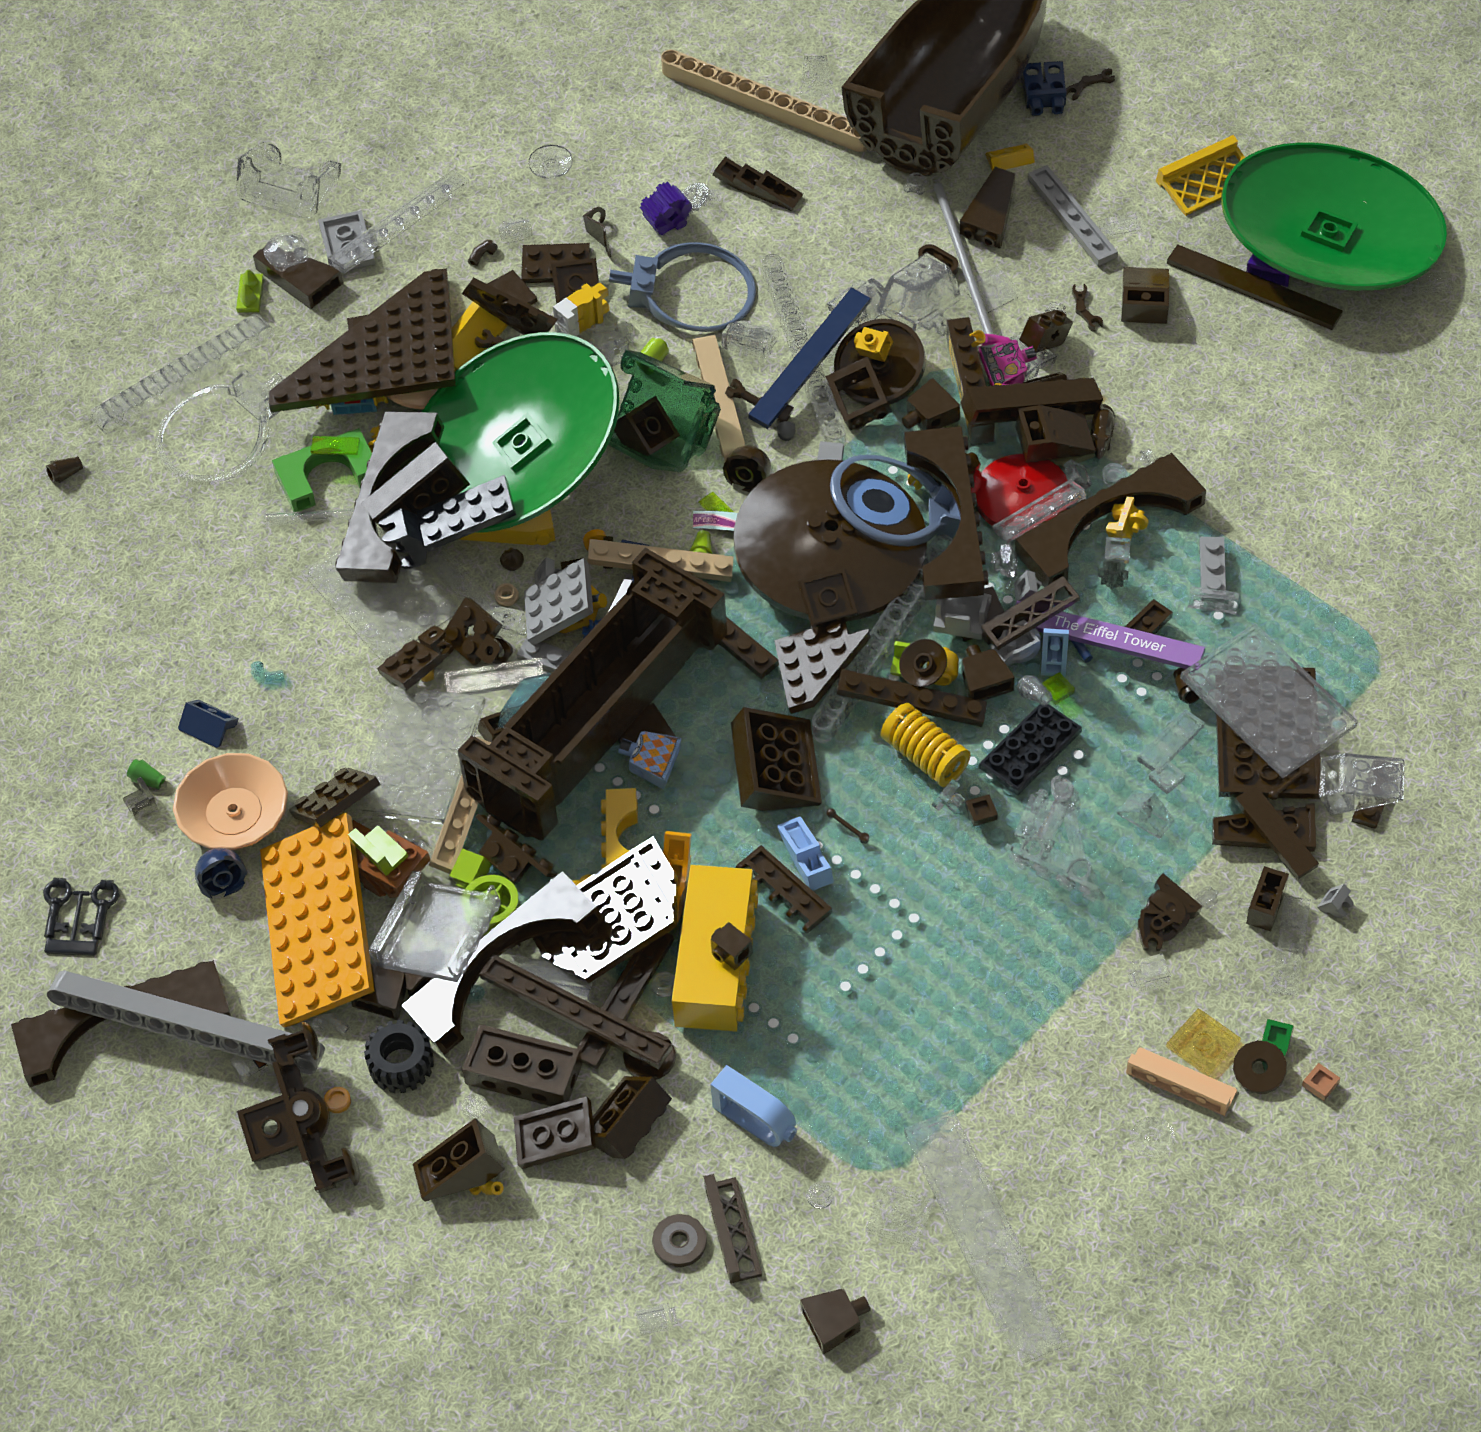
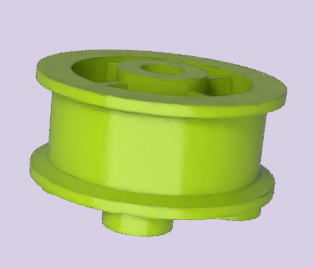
[462,875,520,935]

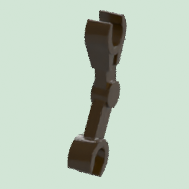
[1066,68,1115,101]
[1072,284,1103,332]

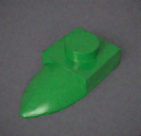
[1261,1019,1294,1072]

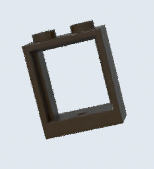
[825,357,893,430]

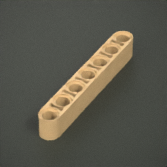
[692,335,745,463]

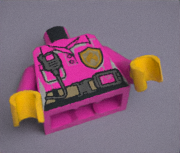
[969,330,1037,386]

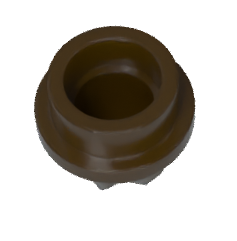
[500,547,524,571]

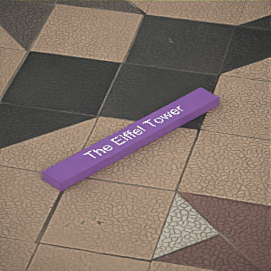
[1015,600,1205,672]

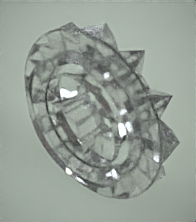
[682,182,711,214]

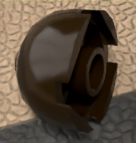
[723,445,772,492]

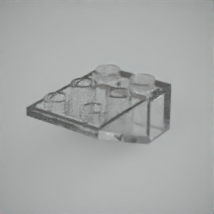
[1319,753,1405,815]

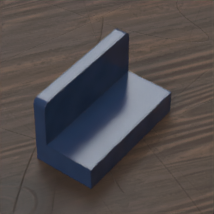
[178,699,239,748]

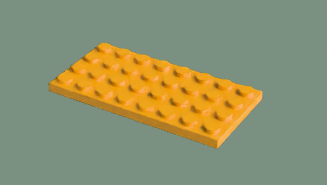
[260,812,374,1027]

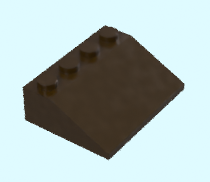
[731,707,822,811]

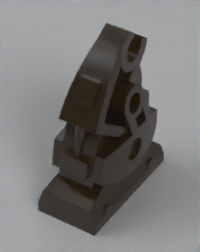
[1137,873,1203,951]

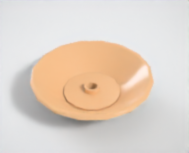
[173,753,288,850]

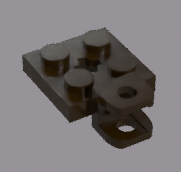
[443,597,513,666]
[377,626,454,691]

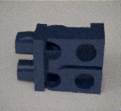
[1021,61,1067,116]

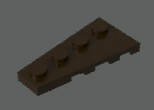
[462,277,558,335]
[1212,803,1316,852]

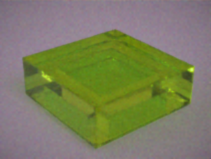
[1040,672,1075,705]

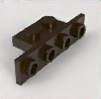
[475,814,558,883]

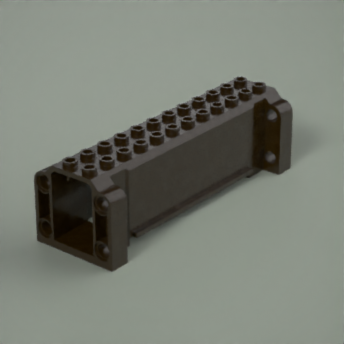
[457,547,727,841]

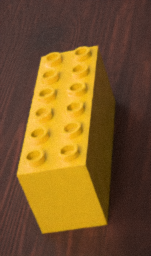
[672,865,758,1032]

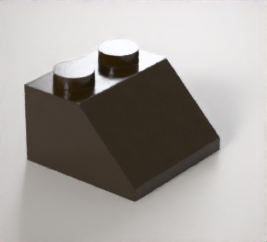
[614,396,680,456]

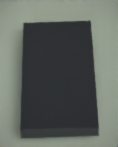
[979,700,1082,796]

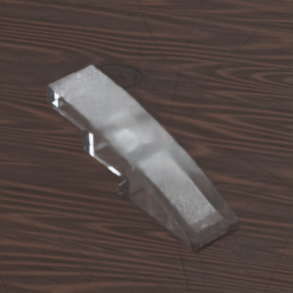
[1270,895,1311,997]

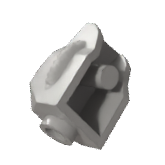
[991,620,1041,666]

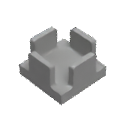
[933,593,991,640]

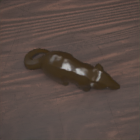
[1091,403,1115,460]

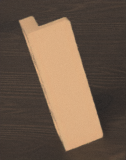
[1126,1047,1237,1116]

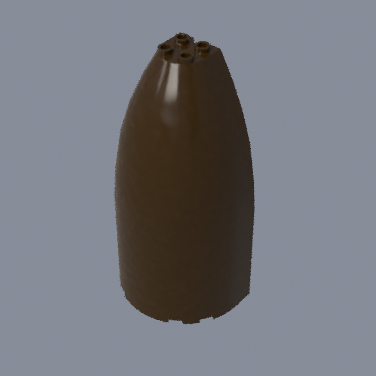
[841,0,1047,176]

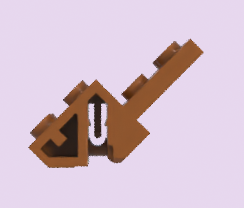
[352,820,431,898]

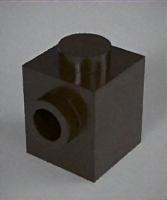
[711,922,753,970]

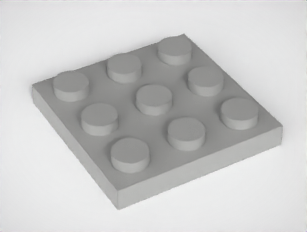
[524,558,593,645]

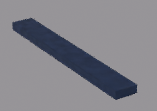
[748,287,871,430]

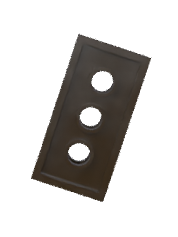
[462,1024,582,1106]

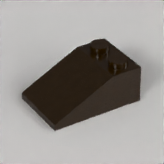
[412,1118,505,1202]

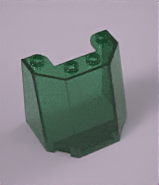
[608,349,721,473]

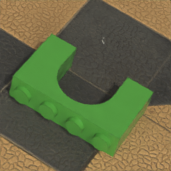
[272,428,372,513]

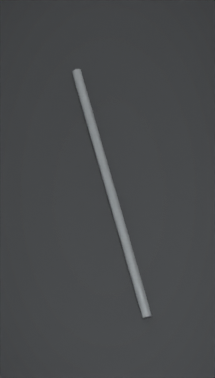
[934,182,994,334]

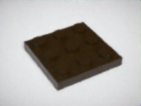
[289,767,381,828]

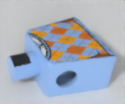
[618,731,681,789]

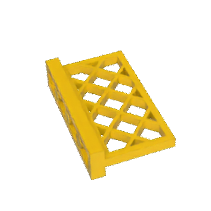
[1156,135,1245,216]

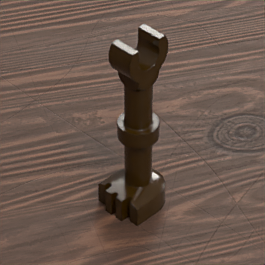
[725,378,794,424]

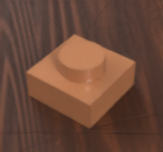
[1302,1063,1341,1101]

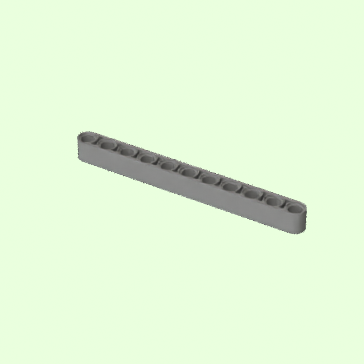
[47,971,325,1074]

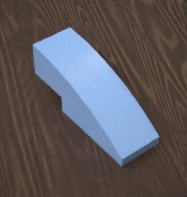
[777,817,834,891]

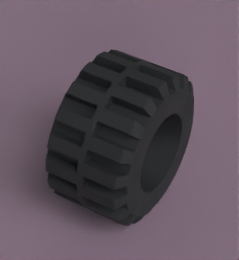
[364,1020,434,1093]

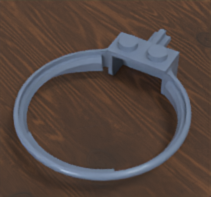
[609,242,756,332]
[830,455,981,547]

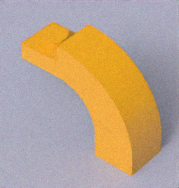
[663,831,692,923]

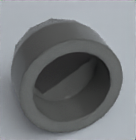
[777,421,796,441]

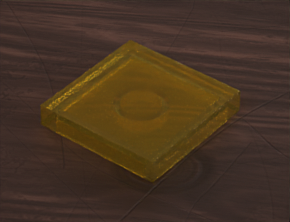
[1166,1008,1241,1076]

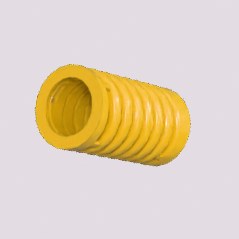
[880,703,971,787]

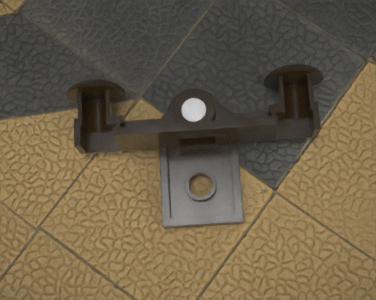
[237,1022,360,1194]

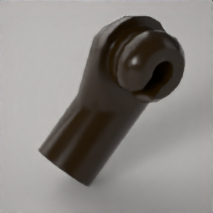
[468,239,498,266]

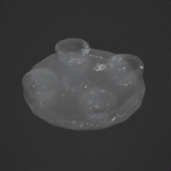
[264,233,309,271]

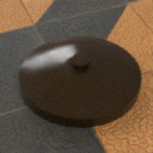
[834,319,926,406]

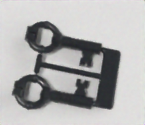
[43,878,120,956]

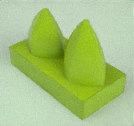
[236,269,264,313]

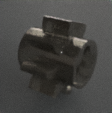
[1098,558,1129,589]

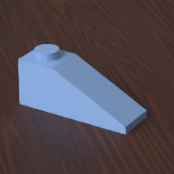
[1041,628,1069,677]

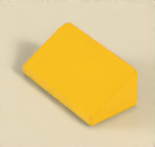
[985,144,1035,170]

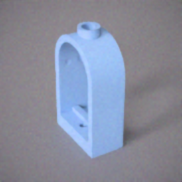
[710,1065,797,1147]

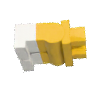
[553,283,610,336]

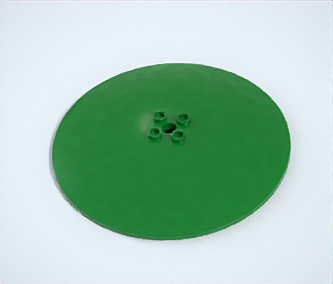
[1221,142,1447,291]
[406,332,620,533]

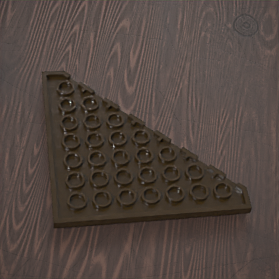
[269,268,456,413]

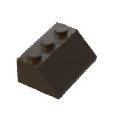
[593,1076,672,1159]

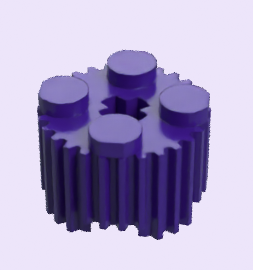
[640,182,693,235]

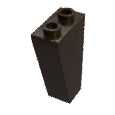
[960,166,1015,249]

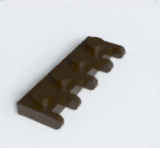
[735,845,832,933]

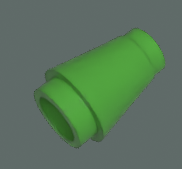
[127,759,166,790]

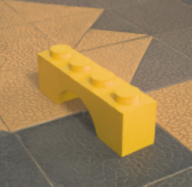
[601,788,638,869]

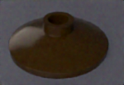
[899,639,947,687]

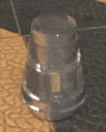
[1017,675,1052,705]

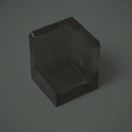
[123,777,158,820]

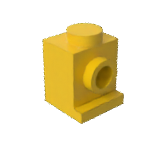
[854,327,893,362]

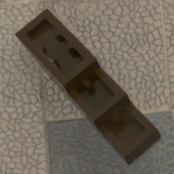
[712,156,803,211]

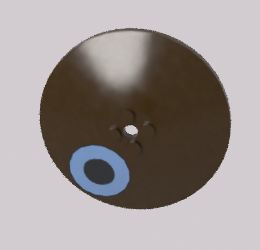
[734,459,927,622]

